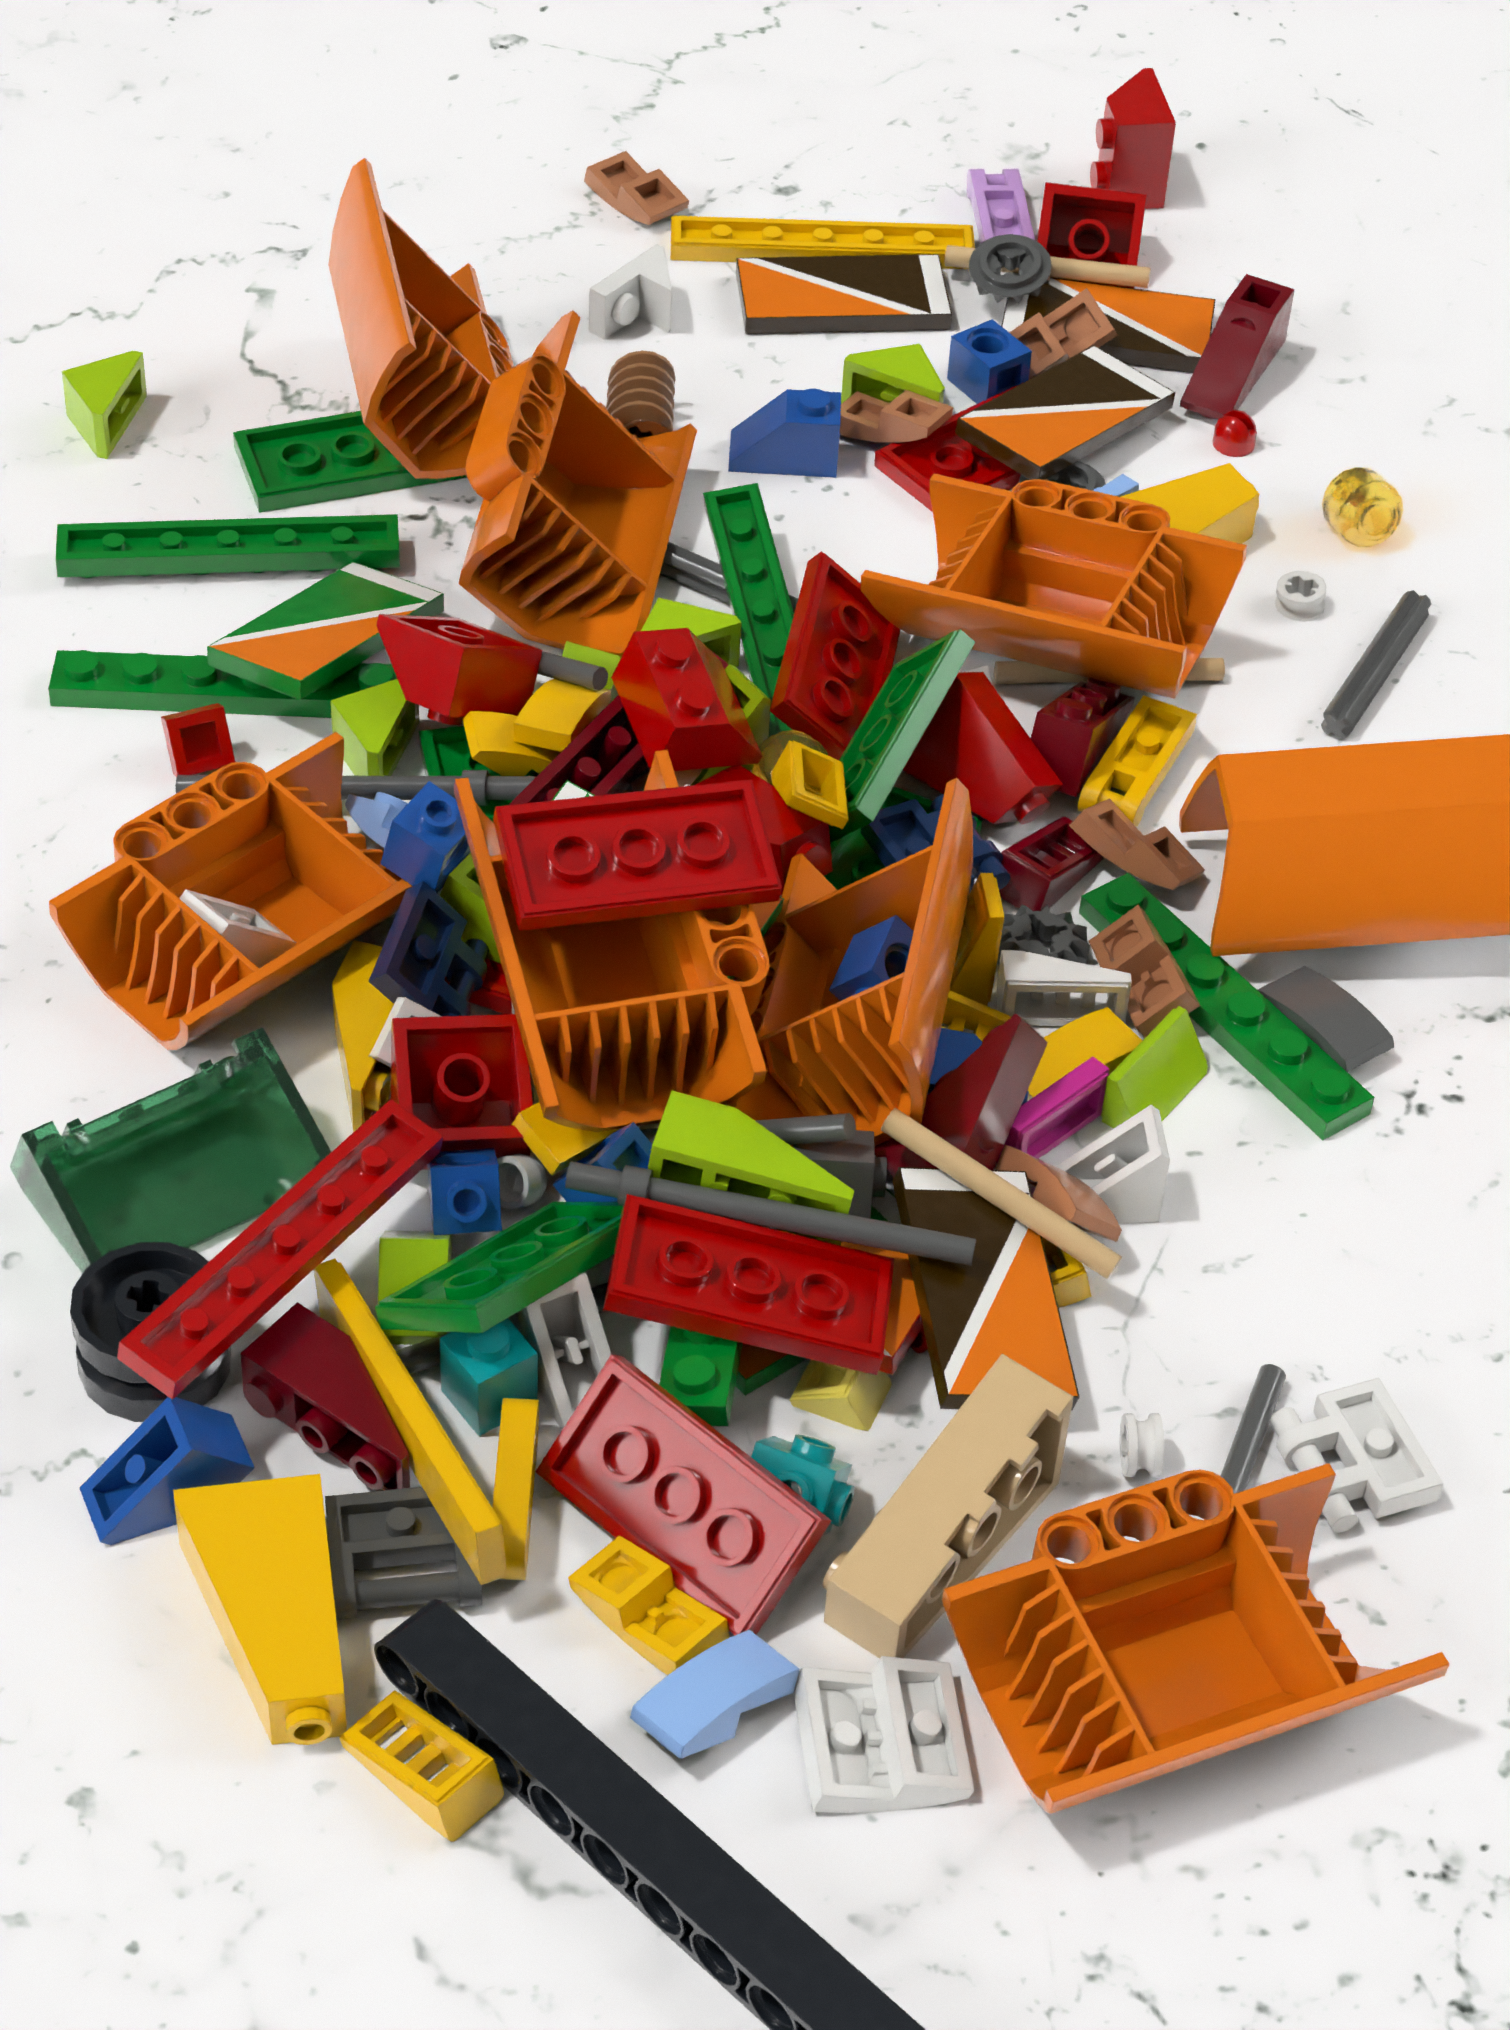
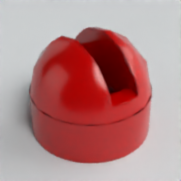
[1212,410,1257,457]

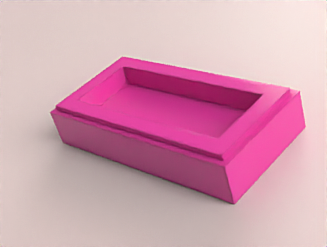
[997,1056,1109,1163]

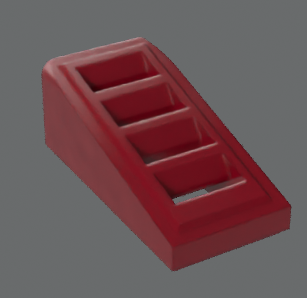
[999,816,1105,911]

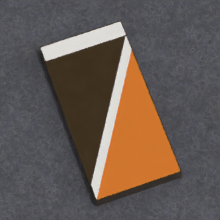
[736,254,952,334]
[1001,272,1216,373]
[955,345,1176,480]
[892,1167,1080,1411]

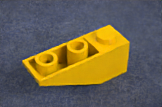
[332,940,394,1132]

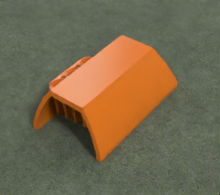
[328,157,514,479]
[458,310,697,656]
[861,474,1247,699]
[49,732,413,1050]
[1179,734,1510,957]
[454,750,770,1132]
[727,778,973,1146]
[942,1463,1450,1814]

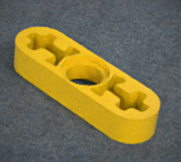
[492,1398,539,1580]

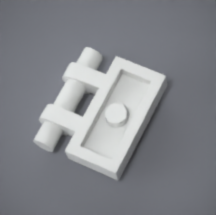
[1270,1377,1444,1533]

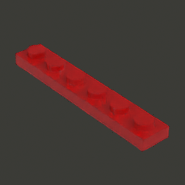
[117,1099,444,1400]

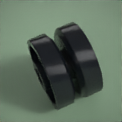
[70,1242,231,1422]

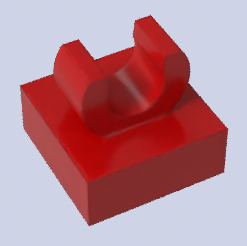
[161,703,236,777]

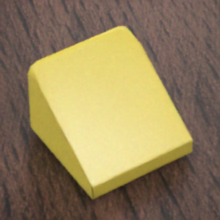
[789,1360,892,1431]

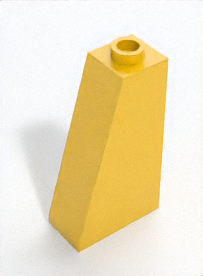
[1120,463,1260,544]
[173,1474,347,1745]

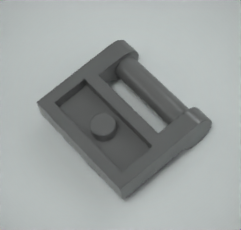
[325,1487,483,1620]

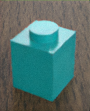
[440,1318,538,1436]

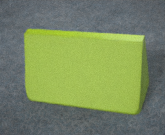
[1101,1006,1208,1129]

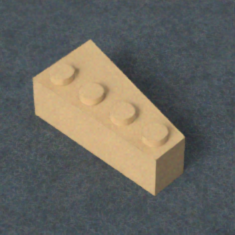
[823,1354,1074,1659]

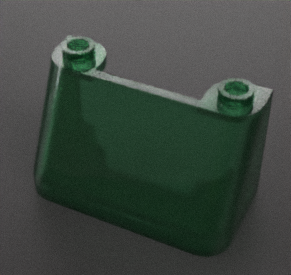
[9,1027,331,1274]

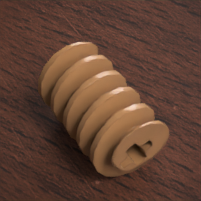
[606,350,676,438]

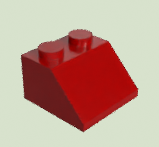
[1090,68,1176,209]
[1037,182,1147,288]
[376,614,543,725]
[611,628,763,771]
[391,1014,533,1170]

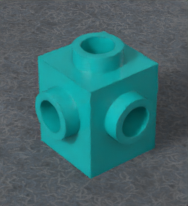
[751,1435,855,1536]

